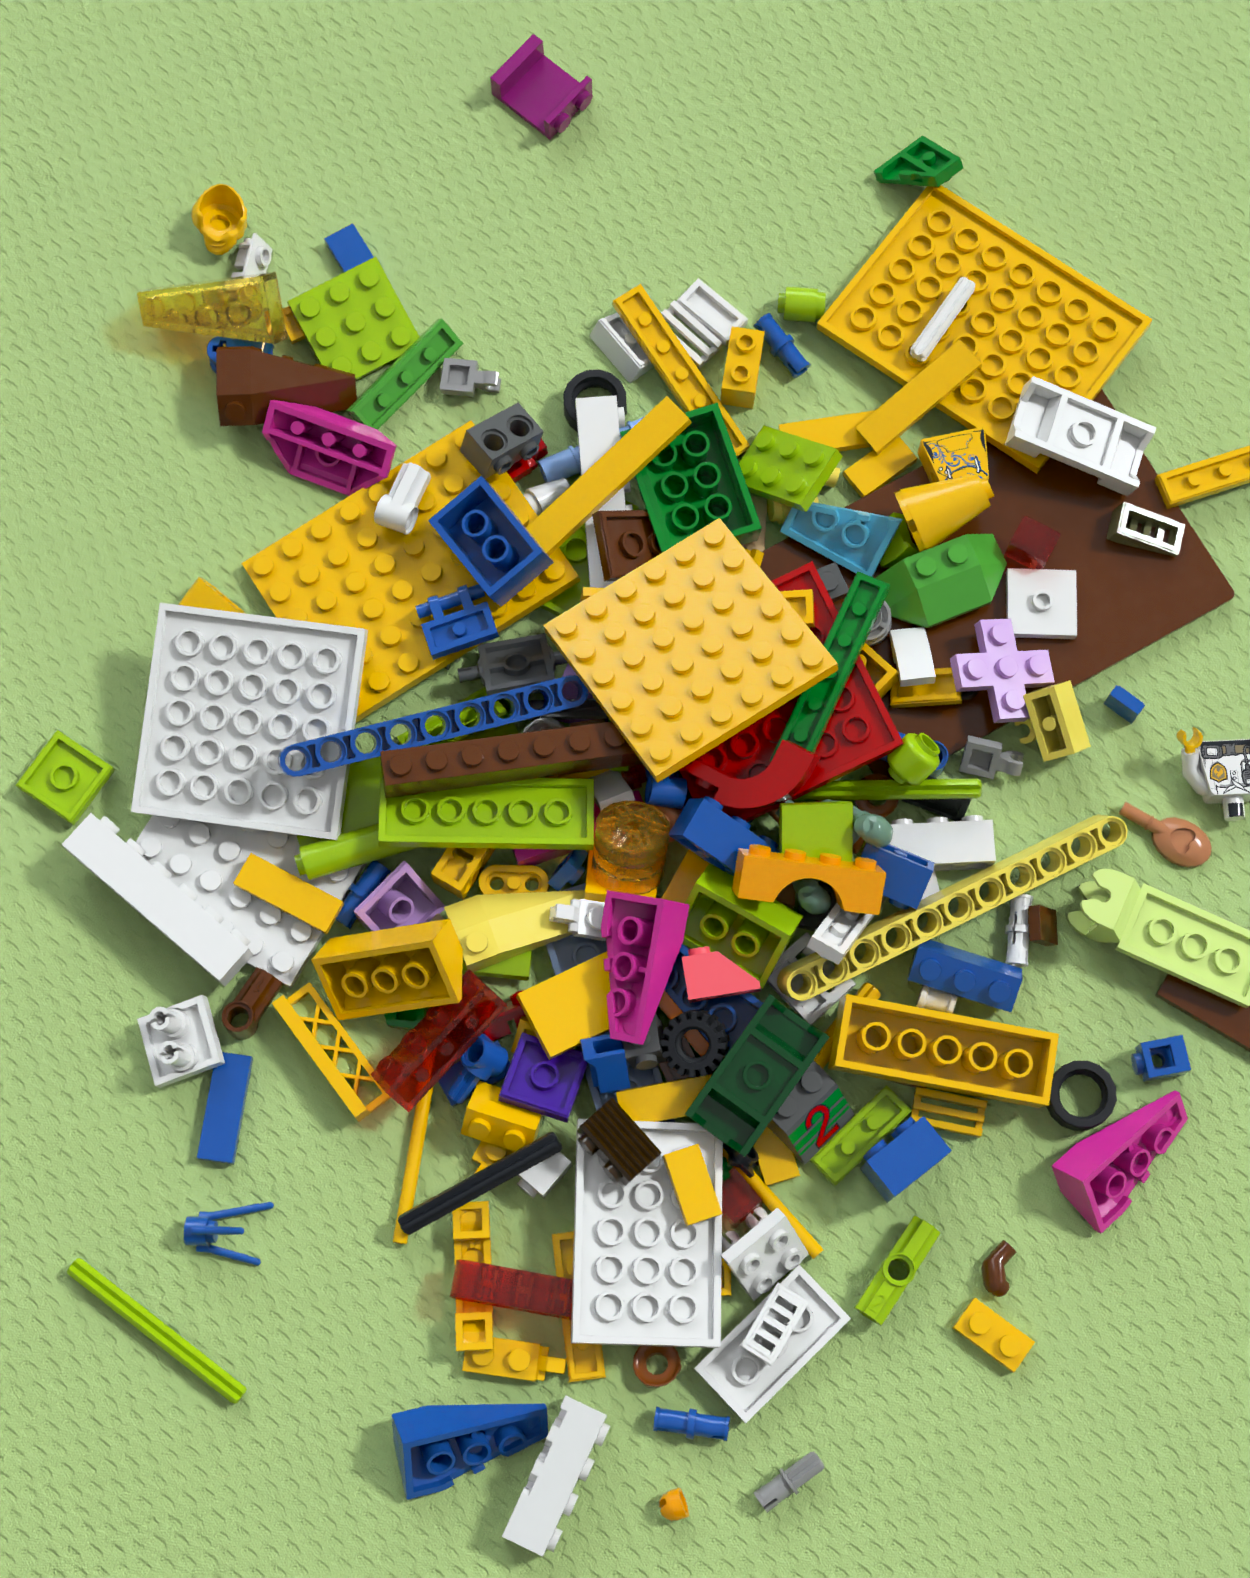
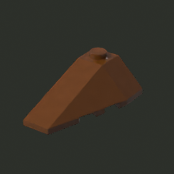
[216,346,357,426]

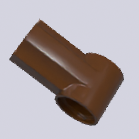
[222,967,283,1040]

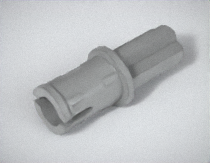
[753,1451,824,1513]

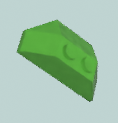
[876,534,1007,628]

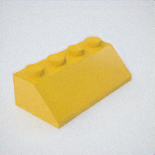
[311,918,463,1020]

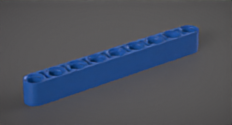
[278,675,588,777]

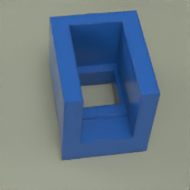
[580,1034,631,1094]

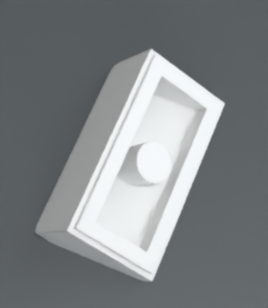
[590,313,654,383]

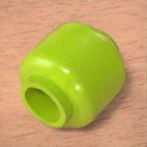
[887,733,940,785]

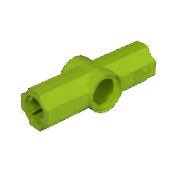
[854,1215,941,1326]

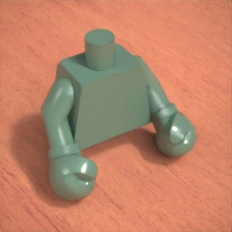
[775,799,893,915]

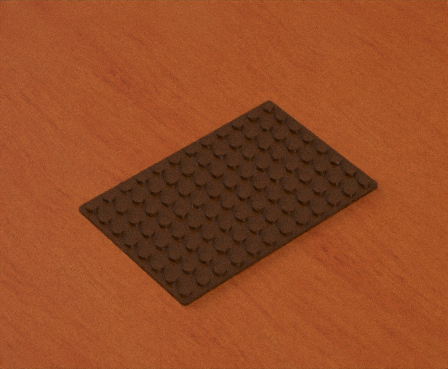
[760,389,1234,780]

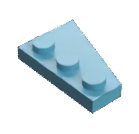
[780,502,903,577]

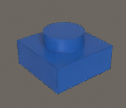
[548,850,588,891]

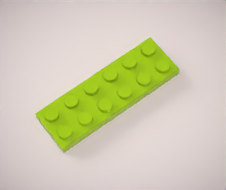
[378,775,594,850]

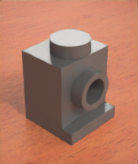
[623,1013,668,1070]

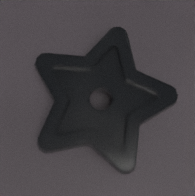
[723,1142,759,1178]

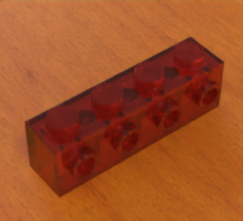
[371,969,508,1112]

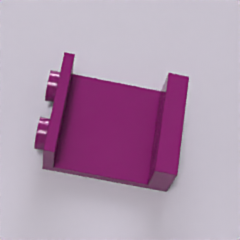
[490,34,593,140]

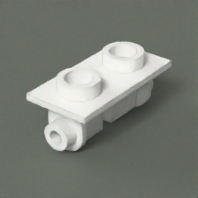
[226,233,273,308]

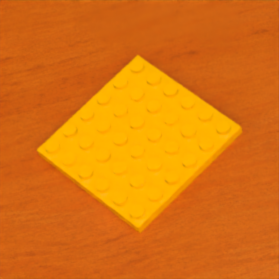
[543,518,838,783]

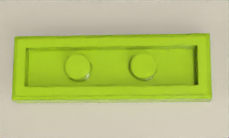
[810,1085,912,1187]

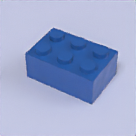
[428,476,554,607]

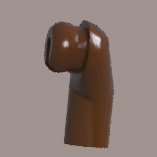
[981,1240,1017,1297]

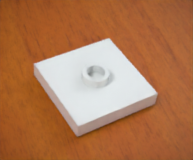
[1006,568,1077,639]

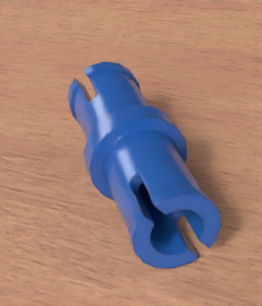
[753,313,811,378]
[336,861,391,929]
[653,1407,730,1441]

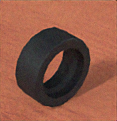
[563,369,627,433]
[1046,1061,1117,1131]

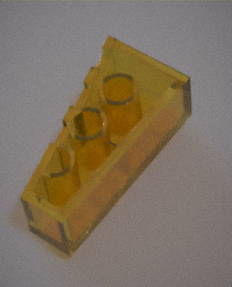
[137,272,288,344]

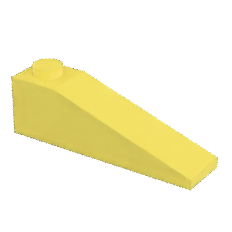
[444,890,585,974]

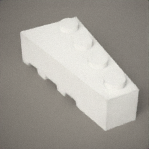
[502,1395,610,1557]

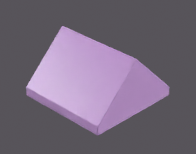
[354,861,446,932]

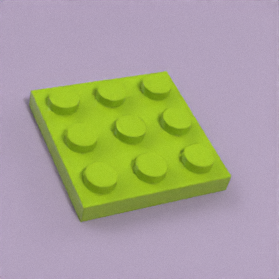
[287,256,419,381]

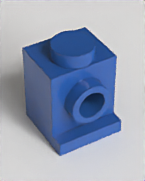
[1131,1035,1191,1082]

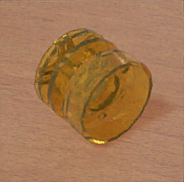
[591,801,670,895]

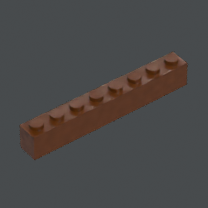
[380,721,643,798]

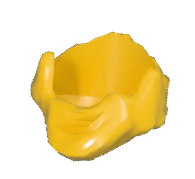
[191,183,247,255]

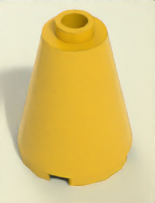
[894,474,994,552]

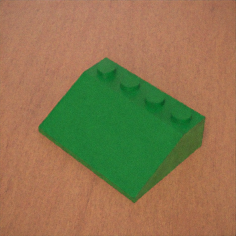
[620,403,762,553]

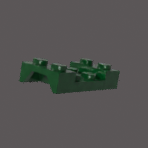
[685,994,830,1157]

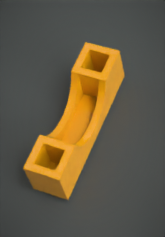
[732,844,886,915]

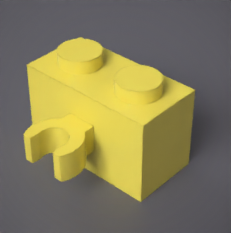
[1014,680,1091,762]

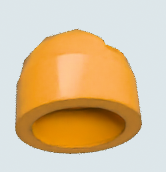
[659,1487,689,1521]

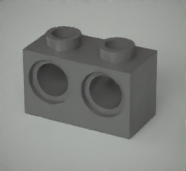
[460,402,544,479]

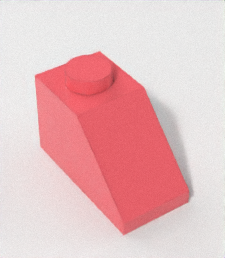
[682,946,761,1003]

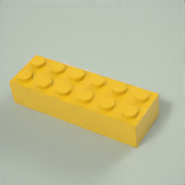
[828,994,1059,1108]

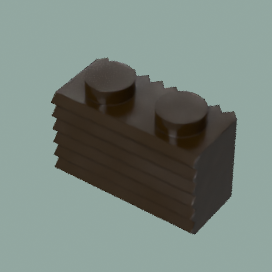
[577,1097,662,1186]

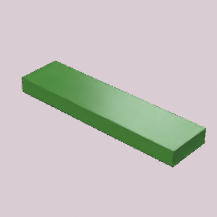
[346,319,464,430]

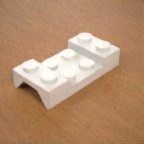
[1005,376,1156,496]

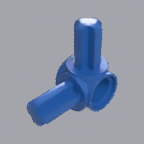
[447,1022,509,1104]

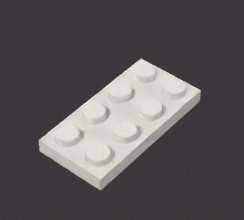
[694,1265,851,1423]

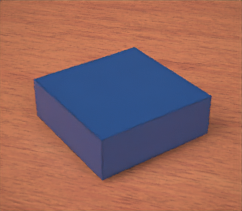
[1104,685,1145,724]

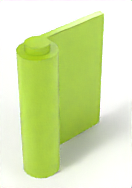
[294,756,419,880]

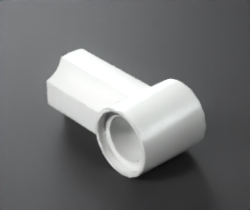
[374,463,432,535]

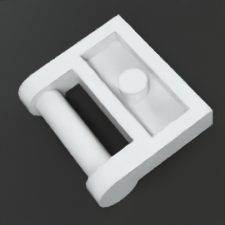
[767,933,856,1025]

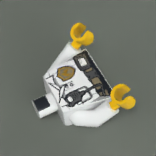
[1177,727,1250,821]

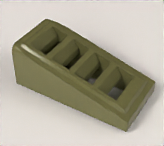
[1107,502,1185,557]

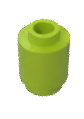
[777,287,826,322]

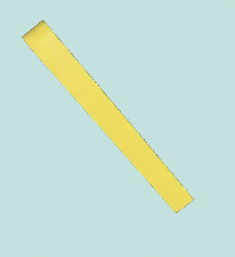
[777,814,1128,1001]

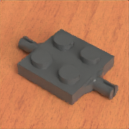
[457,633,568,699]

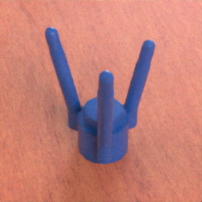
[184,1202,274,1266]

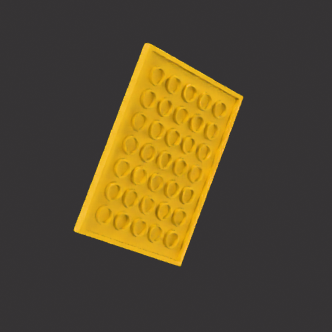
[817,185,1153,474]
[241,420,580,723]

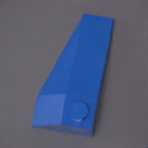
[392,1403,548,1500]

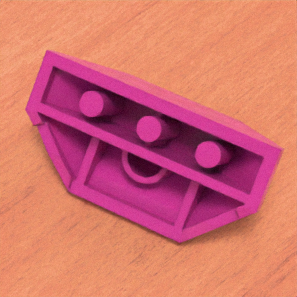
[262,400,397,496]

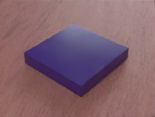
[498,1032,588,1123]

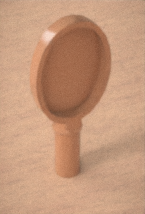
[1119,802,1212,868]

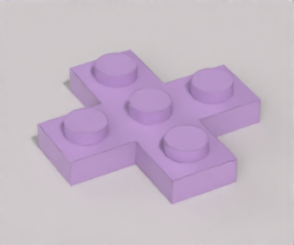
[950,618,1055,723]

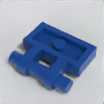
[415,584,499,660]

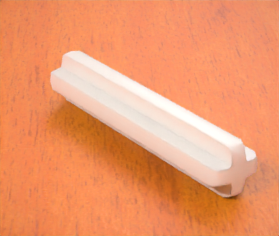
[910,277,975,362]

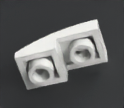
[889,627,936,687]

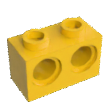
[720,326,765,409]
[431,848,496,900]

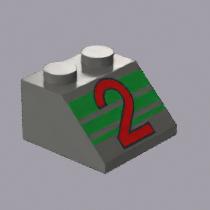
[767,1060,855,1165]

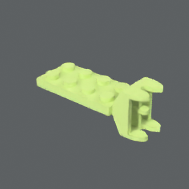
[1067,869,1250,1008]

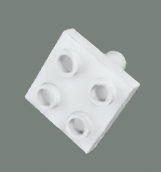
[137,995,225,1088]
[721,1207,809,1301]

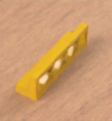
[272,982,393,1122]

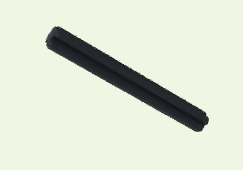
[398,1132,562,1235]

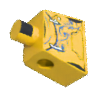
[918,427,989,483]

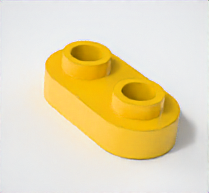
[479,865,550,895]

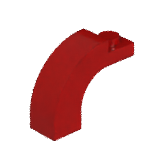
[688,739,821,809]

